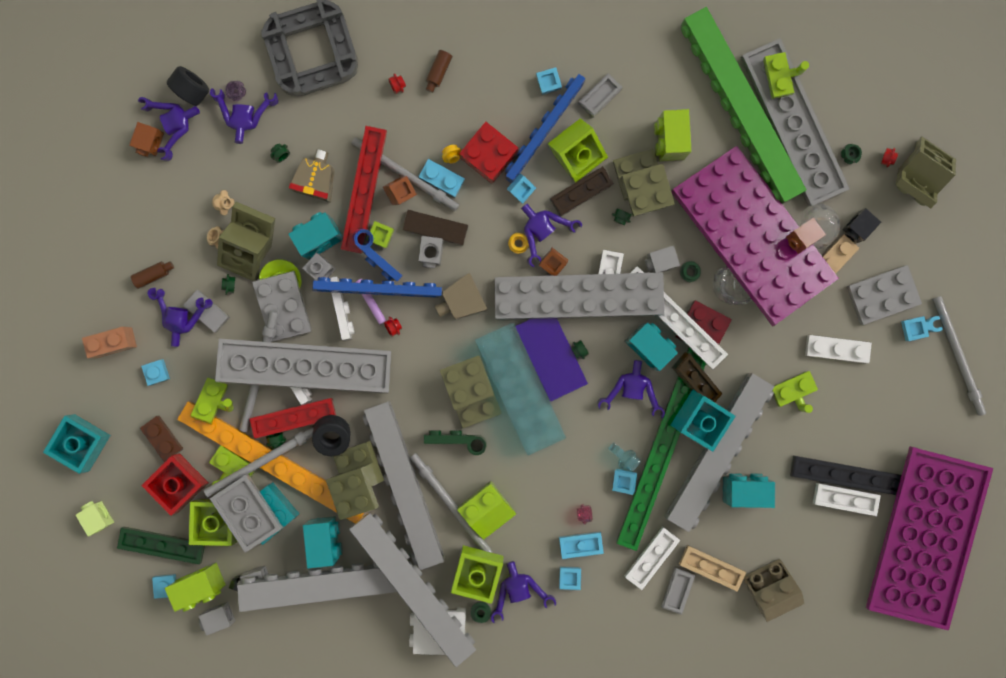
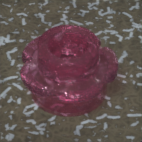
[577,504,593,525]

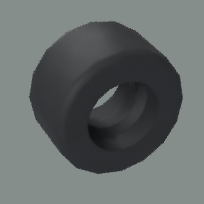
[167,66,209,106]
[312,415,351,457]

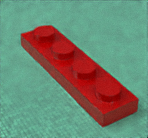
[249,398,336,439]

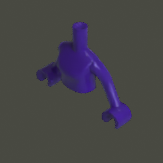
[210,88,279,144]
[138,97,200,161]
[521,203,582,267]
[147,288,213,347]
[597,360,665,418]
[491,561,556,623]

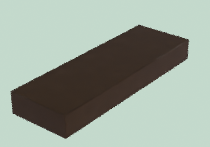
[550,166,614,217]
[403,210,468,246]
[672,352,722,402]

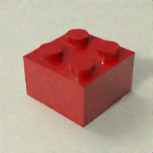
[459,121,518,184]
[141,453,209,516]

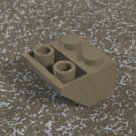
[744,559,804,622]

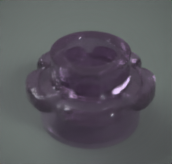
[226,81,246,101]

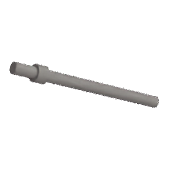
[351,137,459,211]
[933,296,986,416]
[239,310,279,432]
[203,427,313,497]
[410,453,493,553]

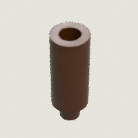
[426,50,453,93]
[131,261,174,289]

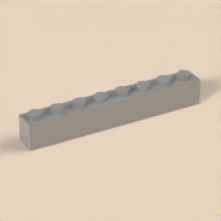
[664,373,775,532]
[363,401,445,570]
[349,513,476,667]
[237,561,412,612]

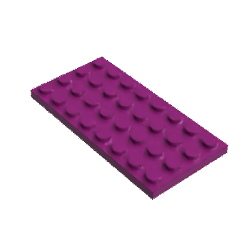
[671,146,839,327]
[866,446,993,631]

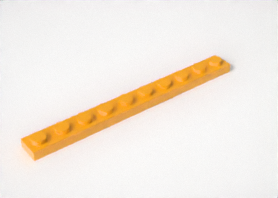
[177,401,364,523]

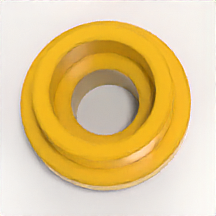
[442,145,461,164]
[508,233,529,254]

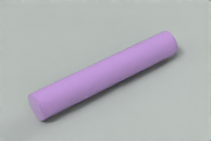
[355,279,386,325]

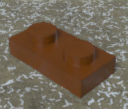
[140,416,183,462]

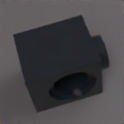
[842,208,881,243]

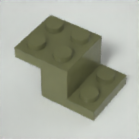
[896,136,956,209]
[613,149,675,217]
[217,202,275,281]
[440,355,502,428]
[326,441,384,520]

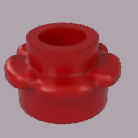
[388,73,406,94]
[881,148,898,167]
[384,317,402,337]

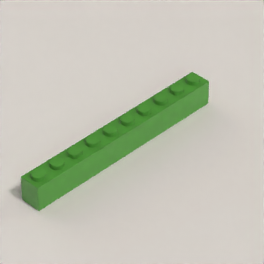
[681,7,807,204]

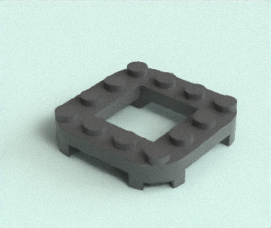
[261,0,358,96]

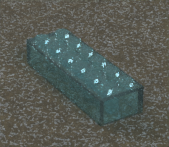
[475,323,566,456]

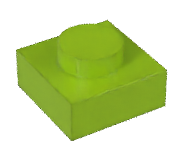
[367,221,394,249]

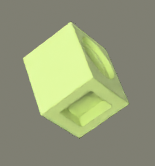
[76,501,114,537]

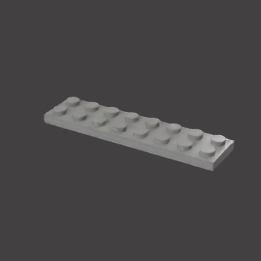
[741,38,850,207]
[495,272,664,320]
[215,339,391,393]

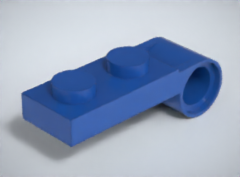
[352,229,403,281]

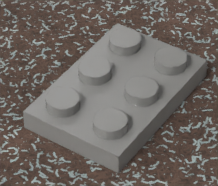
[846,265,922,325]
[252,271,312,342]
[210,474,283,553]

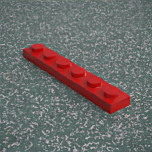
[341,126,387,254]

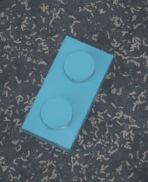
[419,159,465,198]
[559,532,604,559]

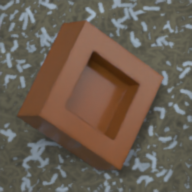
[539,247,568,276]

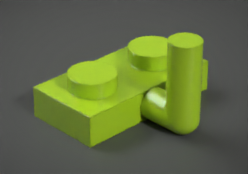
[763,52,809,99]
[772,371,818,413]
[190,377,234,425]
[209,445,255,485]

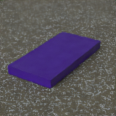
[515,318,588,402]

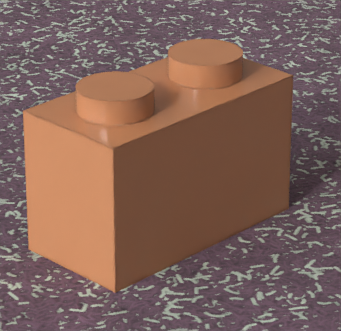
[82,327,137,358]

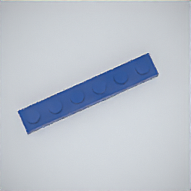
[505,74,586,183]
[312,277,442,298]

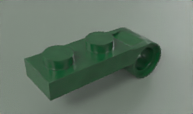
[424,430,487,455]

